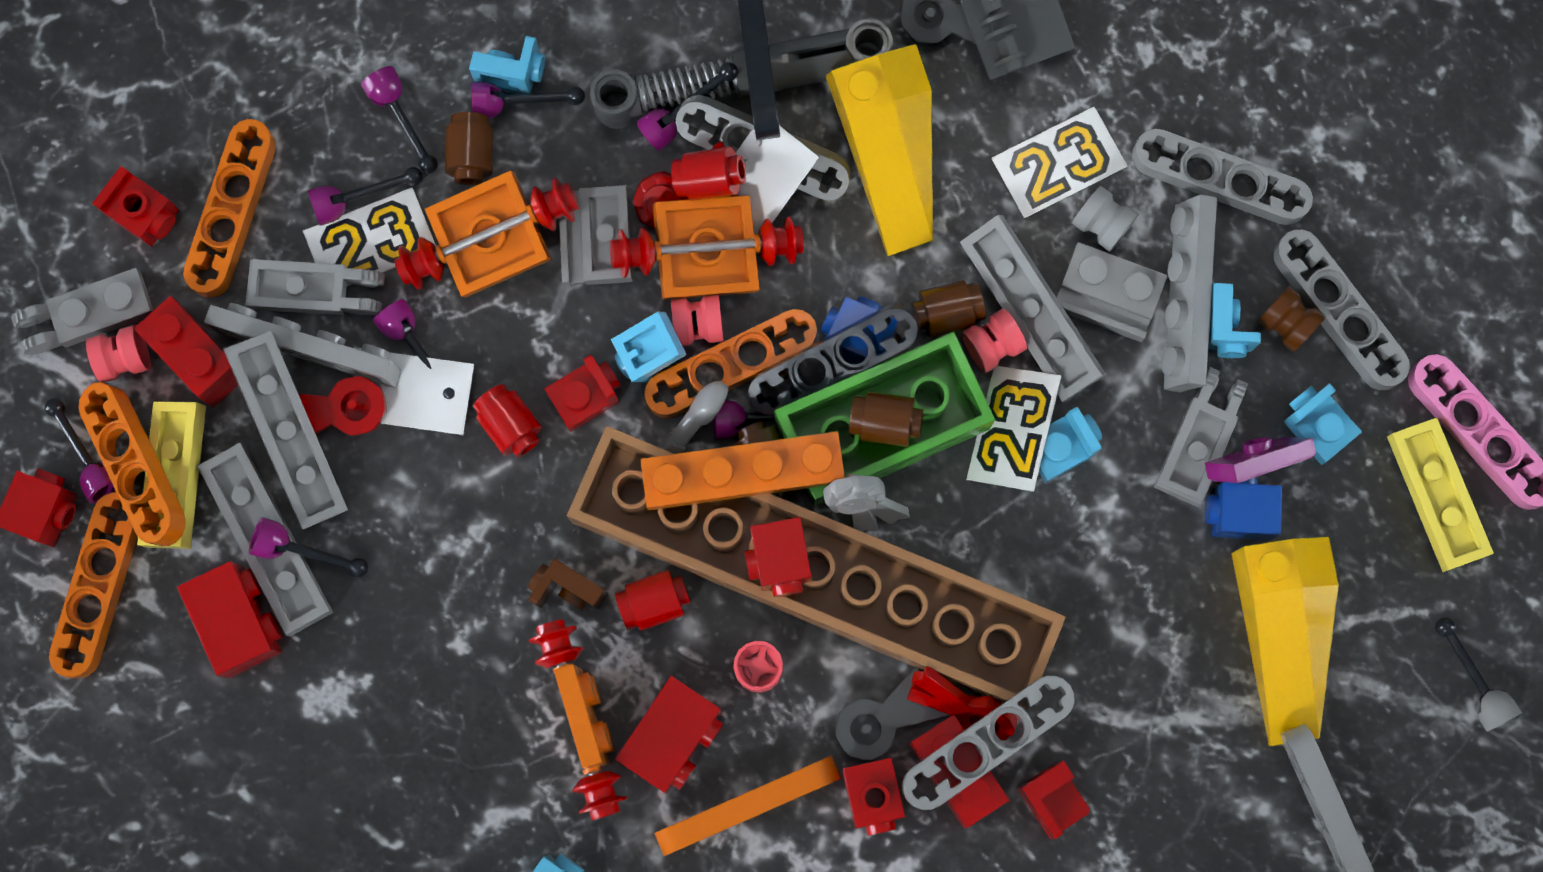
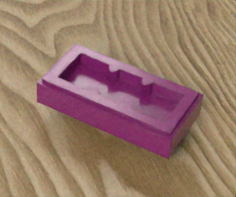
[1205,437,1316,483]

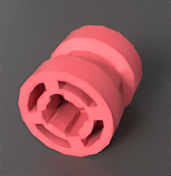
[671,294,724,346]
[961,309,1027,374]
[86,325,151,383]
[733,641,783,693]

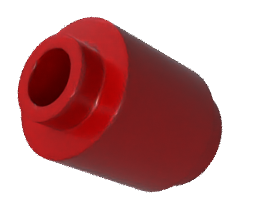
[671,146,746,201]
[473,384,542,458]
[615,569,691,631]

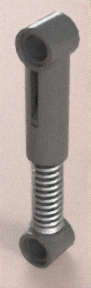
[590,18,893,129]

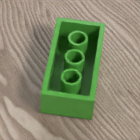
[775,332,995,507]

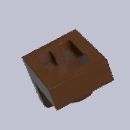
[527,558,608,611]

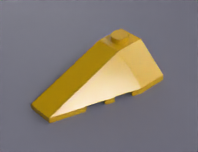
[826,44,933,256]
[1231,537,1339,746]

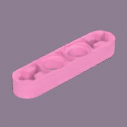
[1408,354,1543,510]

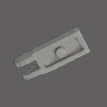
[245,259,385,316]
[11,268,154,355]
[1154,367,1248,507]

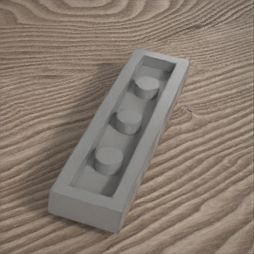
[1162,194,1217,392]
[960,215,1106,402]
[204,303,401,388]
[223,330,348,530]
[197,443,334,637]

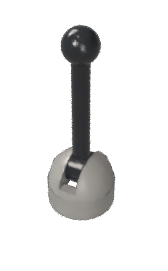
[1435,617,1522,732]

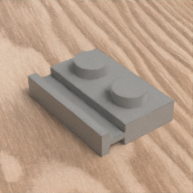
[559,185,633,287]
[1057,242,1168,343]

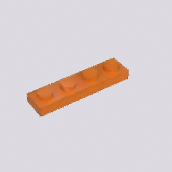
[640,431,845,510]

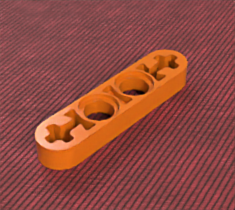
[183,119,276,298]
[645,309,817,419]
[79,382,186,546]
[49,492,138,679]
[654,756,842,856]

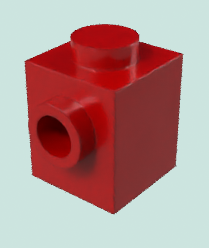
[0,468,78,548]
[744,517,812,597]
[841,758,905,836]

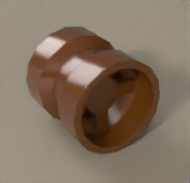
[1257,285,1326,353]

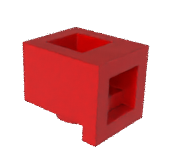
[92,166,179,247]

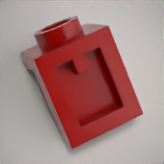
[544,354,621,432]

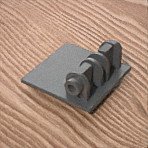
[960,0,1075,80]

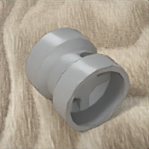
[1072,186,1139,252]

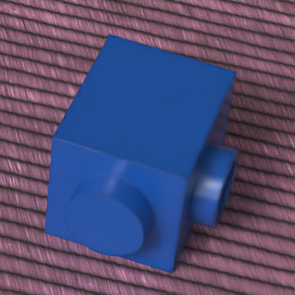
[821,296,899,369]
[1205,477,1282,540]

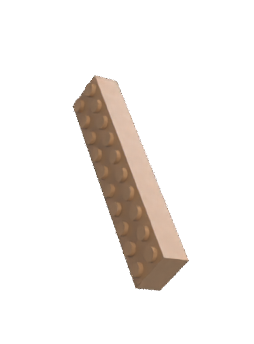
[567,426,1066,711]

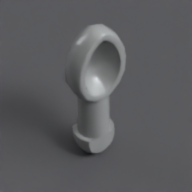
[663,381,729,454]

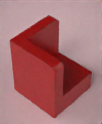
[1017,760,1090,840]

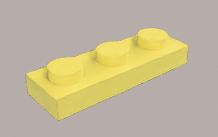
[137,402,206,549]
[1387,417,1494,572]

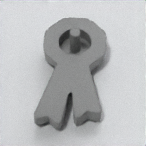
[823,474,910,531]

